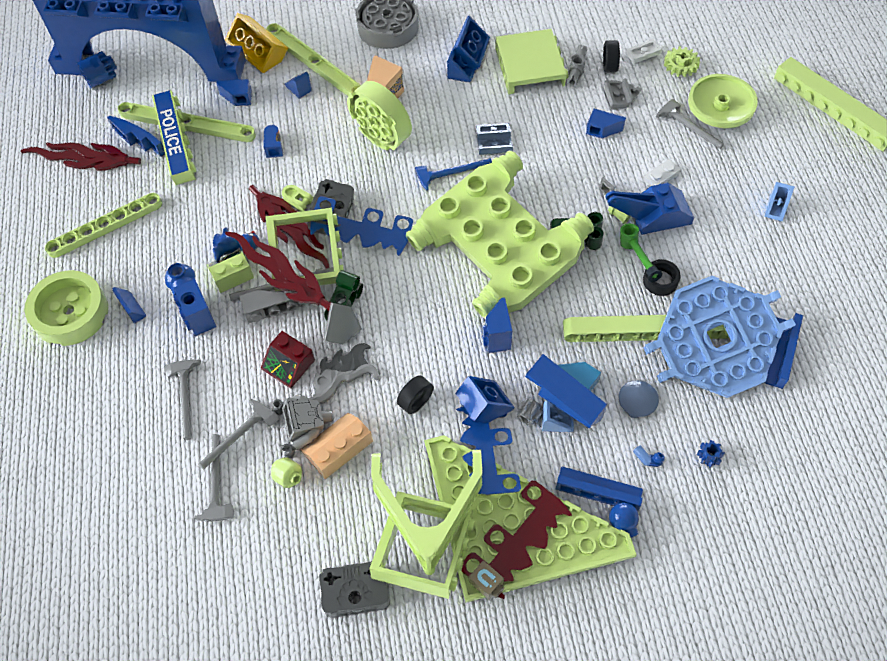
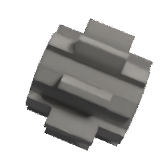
[517,399,543,426]

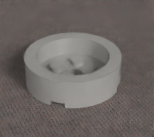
[356,0,419,49]

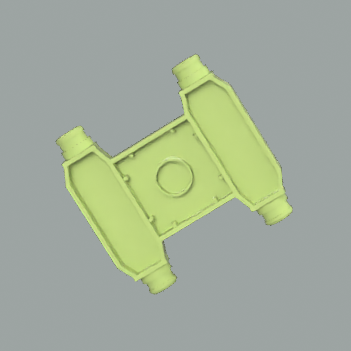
[406,151,594,318]

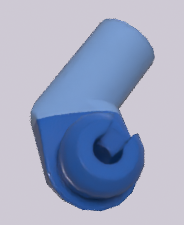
[633,445,665,467]

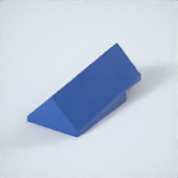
[447,16,490,82]
[525,354,607,428]

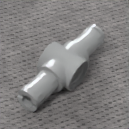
[567,45,587,86]

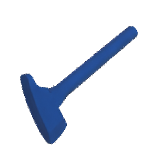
[415,158,492,191]

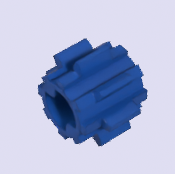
[697,440,725,468]

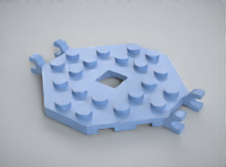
[643,276,796,398]

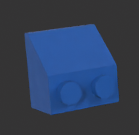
[482,298,512,353]
[455,376,515,423]

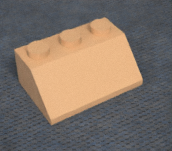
[300,413,373,479]

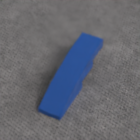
[107,115,165,157]

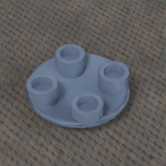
[618,380,659,418]

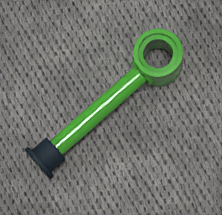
[620,223,662,282]

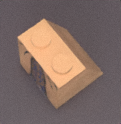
[367,55,404,98]

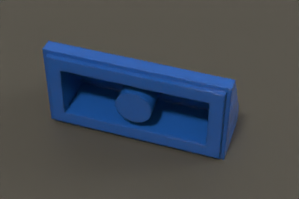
[112,287,146,323]

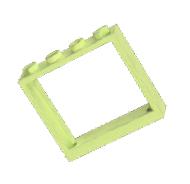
[266,208,344,291]
[369,491,475,599]

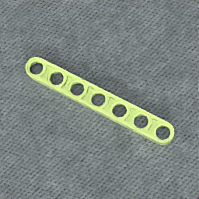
[45,193,162,258]

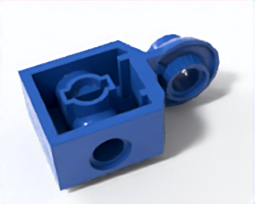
[164,263,217,336]

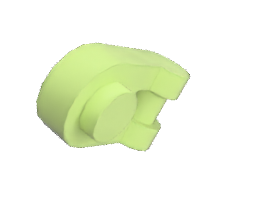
[282,185,314,212]

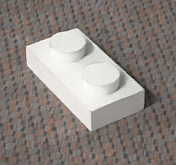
[626,39,662,64]
[643,159,681,186]

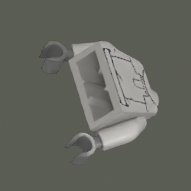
[273,394,333,458]

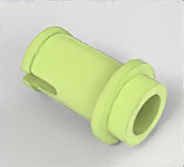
[608,206,631,224]

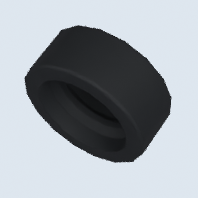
[603,40,620,72]
[643,259,681,296]
[397,375,434,414]

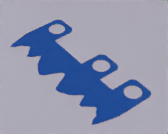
[310,196,413,256]
[456,407,521,495]

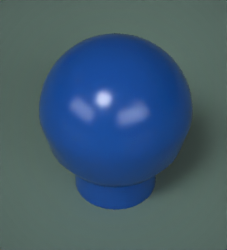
[609,502,639,537]

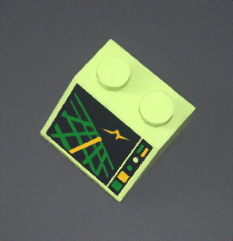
[206,250,254,293]

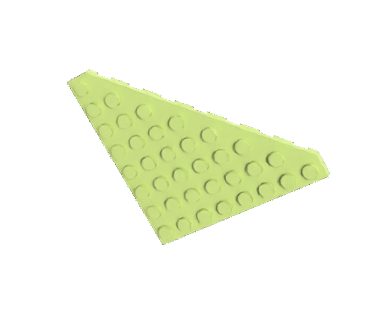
[424,435,637,603]

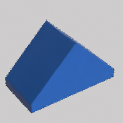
[284,71,312,99]

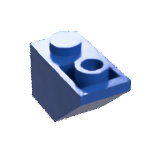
[216,79,252,106]
[586,109,626,139]

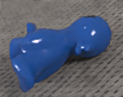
[213,227,260,261]

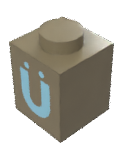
[468,560,505,601]

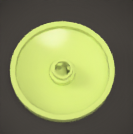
[688,74,758,128]

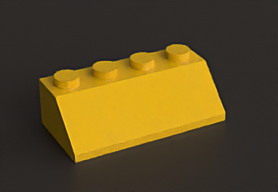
[225,13,288,73]

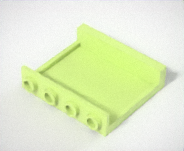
[495,29,568,94]

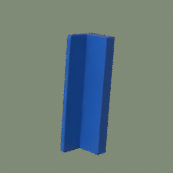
[764,313,803,389]
[555,467,643,511]

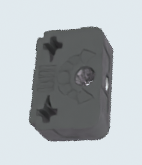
[307,179,354,236]
[319,561,390,618]

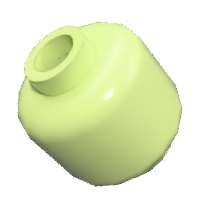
[271,457,302,488]

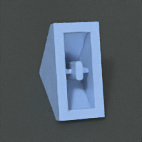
[764,182,795,221]
[542,401,574,432]

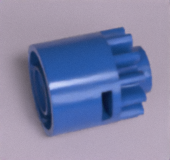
[77,51,117,88]

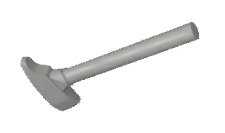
[656,99,724,149]
[164,359,201,440]
[198,399,280,470]
[194,434,234,521]

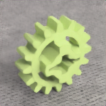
[664,46,700,77]

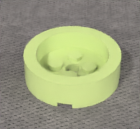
[347,81,412,150]
[24,270,108,346]

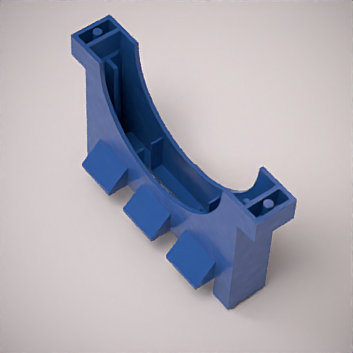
[33,0,246,82]

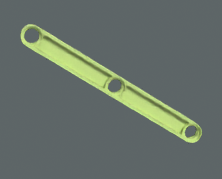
[267,23,361,97]
[118,102,256,142]

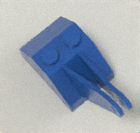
[605,183,694,235]

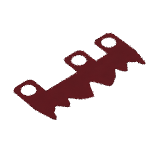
[461,480,572,599]

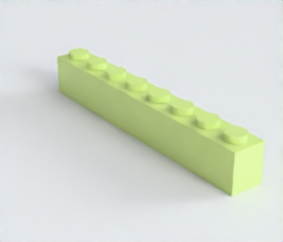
[774,57,887,151]

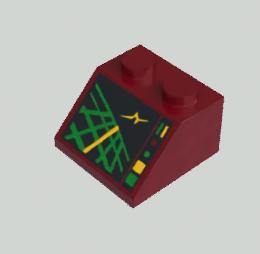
[261,331,315,389]

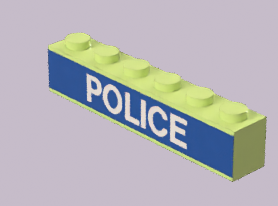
[152,90,197,185]

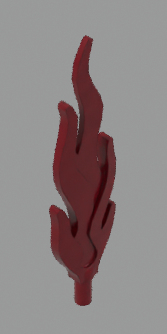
[20,142,141,171]
[249,185,329,269]
[225,232,331,311]

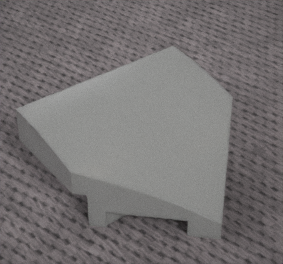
[604,78,642,109]
[323,303,362,344]

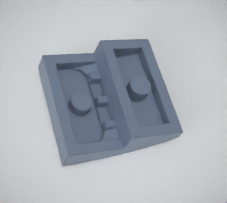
[476,123,513,155]

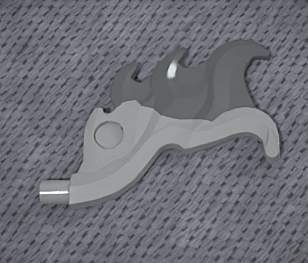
[310,343,379,404]

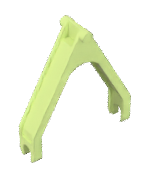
[371,450,482,575]

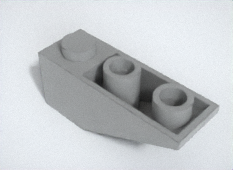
[239,290,302,323]

